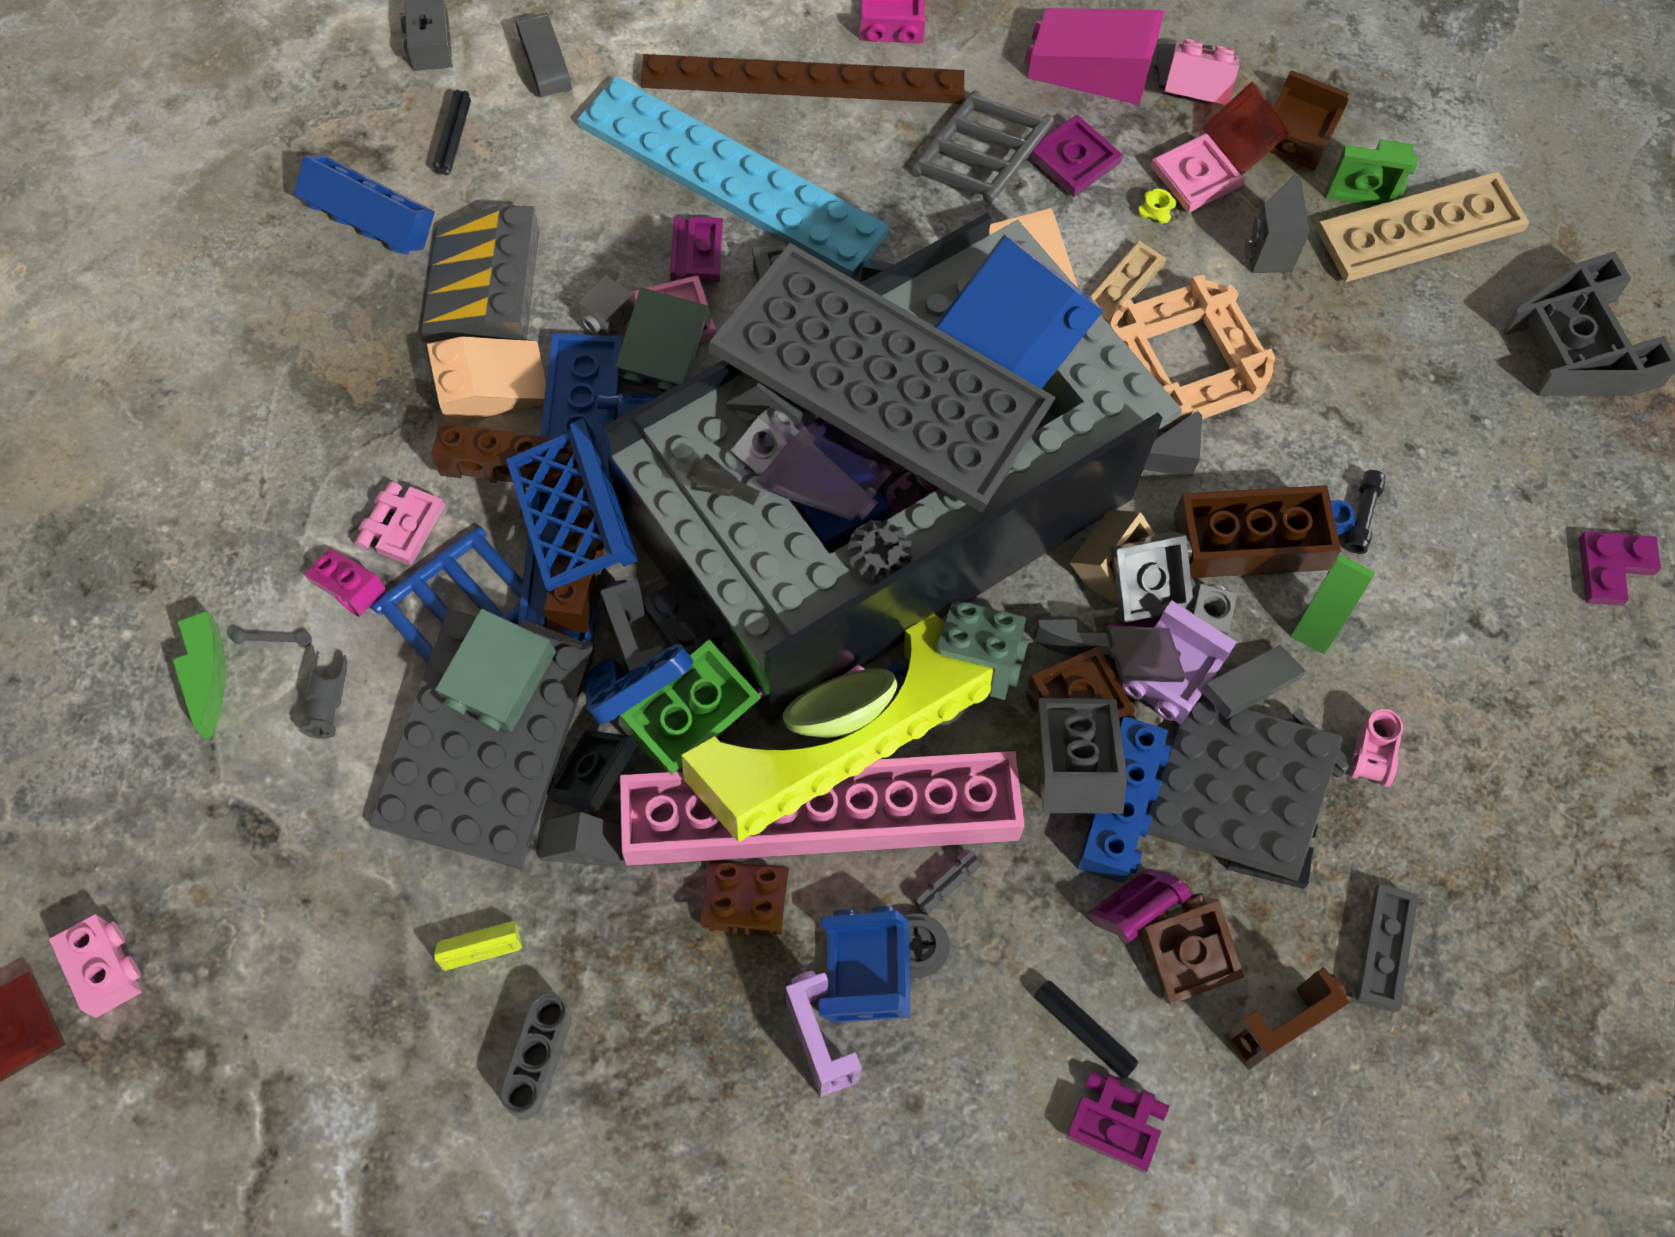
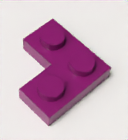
[1579,532,1661,606]

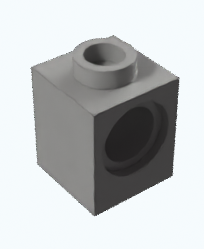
[579,276,634,336]
[731,406,800,476]
[1190,584,1237,636]

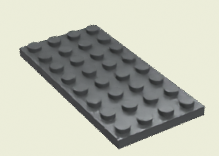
[708,243,1056,513]

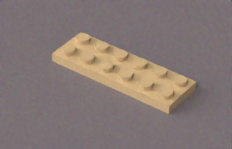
[1316,171,1530,282]

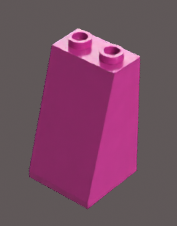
[1024,8,1165,105]

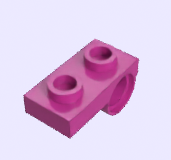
[304,548,386,617]

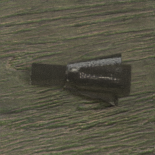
[686,453,761,505]

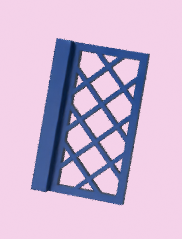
[506,418,638,592]

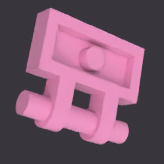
[354,481,445,566]

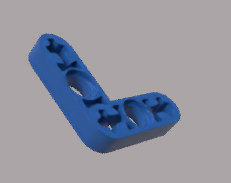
[586,644,693,724]

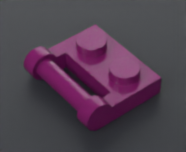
[1087,868,1191,944]

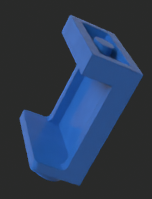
[819,906,911,1023]

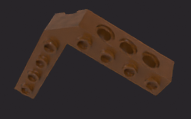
[431,422,616,633]

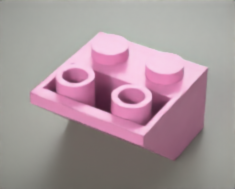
[1165,39,1239,105]

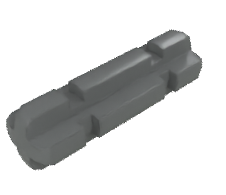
[913,849,981,914]

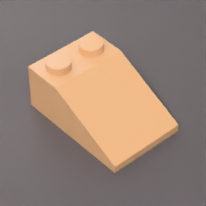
[427,337,547,424]

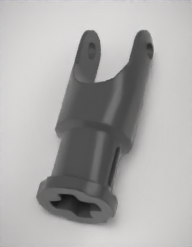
[299,651,347,739]

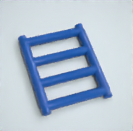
[371,526,523,664]

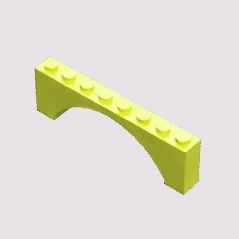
[681,614,993,842]

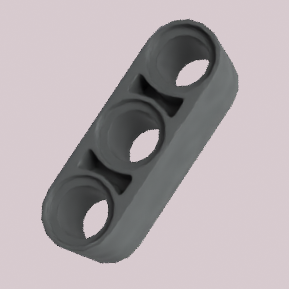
[515,12,572,98]
[500,993,571,1120]

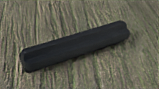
[432,89,471,176]
[1035,980,1138,1079]

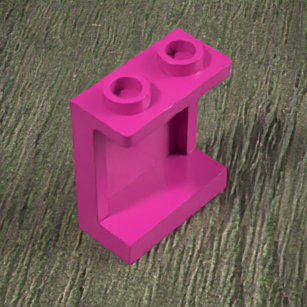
[860,0,925,43]

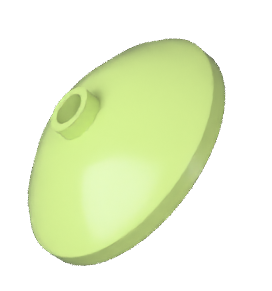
[783,669,897,738]

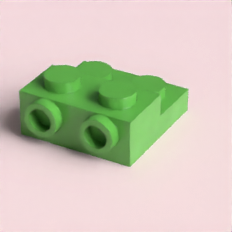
[1326,140,1418,206]

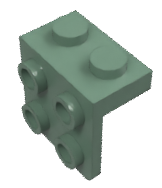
[937,601,1029,700]

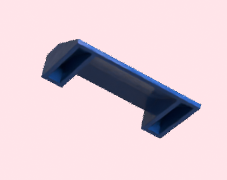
[934,235,1103,389]

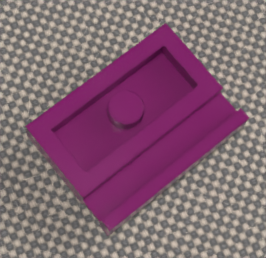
[670,216,723,282]

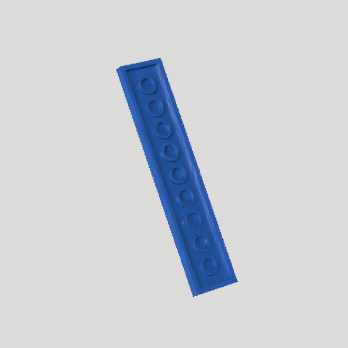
[518,333,623,664]

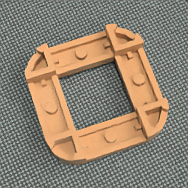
[1110,275,1275,429]

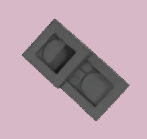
[1034,619,1116,661]

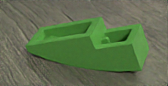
[1290,554,1375,654]
[173,611,226,739]

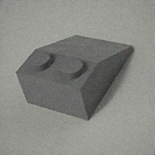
[1038,698,1127,814]

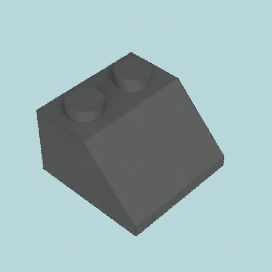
[1245,175,1310,273]

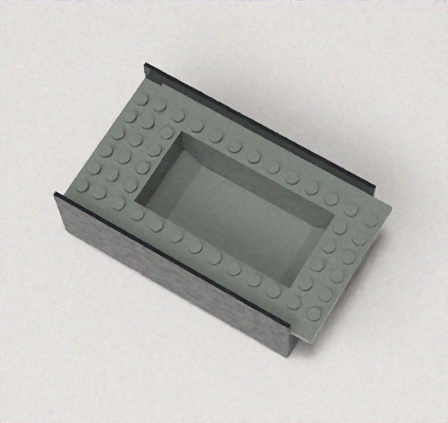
[603,213,1182,725]

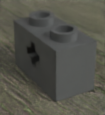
[400,0,453,71]

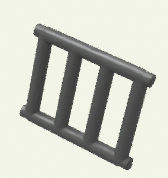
[910,90,1055,203]

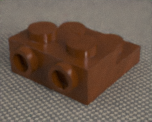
[1026,646,1135,722]
[1138,893,1244,1005]

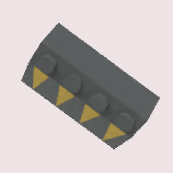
[421,205,539,342]

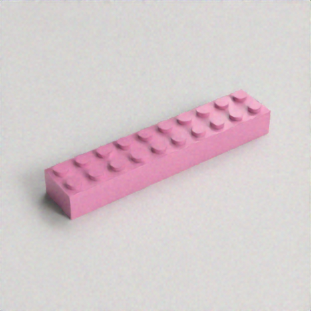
[620,751,1025,866]

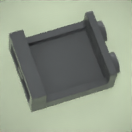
[600,579,664,674]

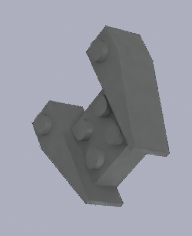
[1503,252,1675,396]

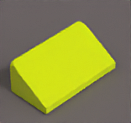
[434,921,522,971]

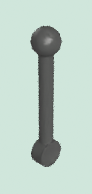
[231,629,312,647]

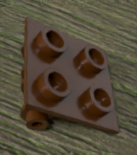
[700,860,789,938]

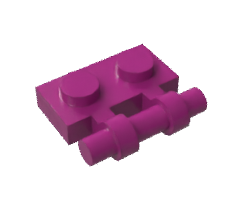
[1066,1071,1169,1173]

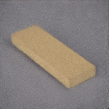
[1090,240,1166,325]

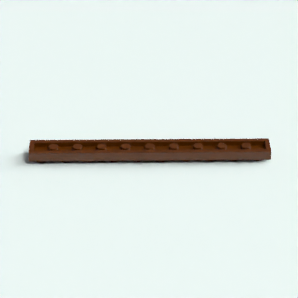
[641,54,965,104]

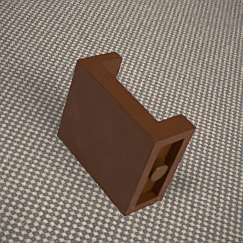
[1255,71,1351,170]
[1225,967,1350,1070]

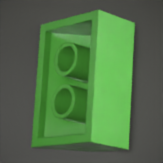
[618,640,761,775]

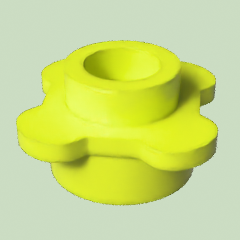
[1138,189,1176,224]

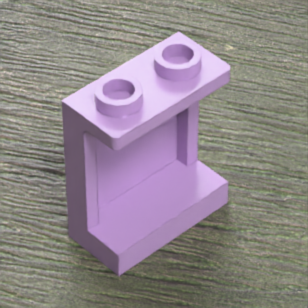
[1118,600,1237,724]
[786,971,862,1097]

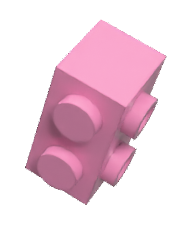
[49,914,142,1018]

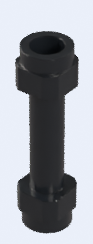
[1345,470,1386,554]

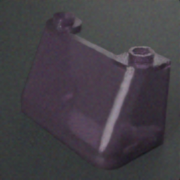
[756,416,906,521]

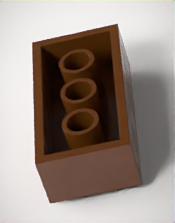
[1174,485,1341,578]

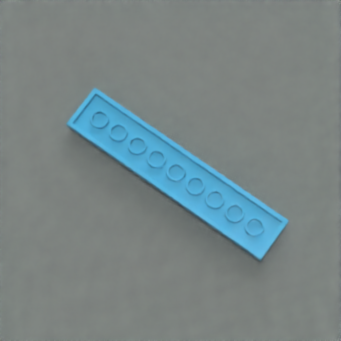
[578,76,889,279]

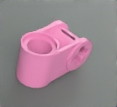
[1349,709,1403,788]

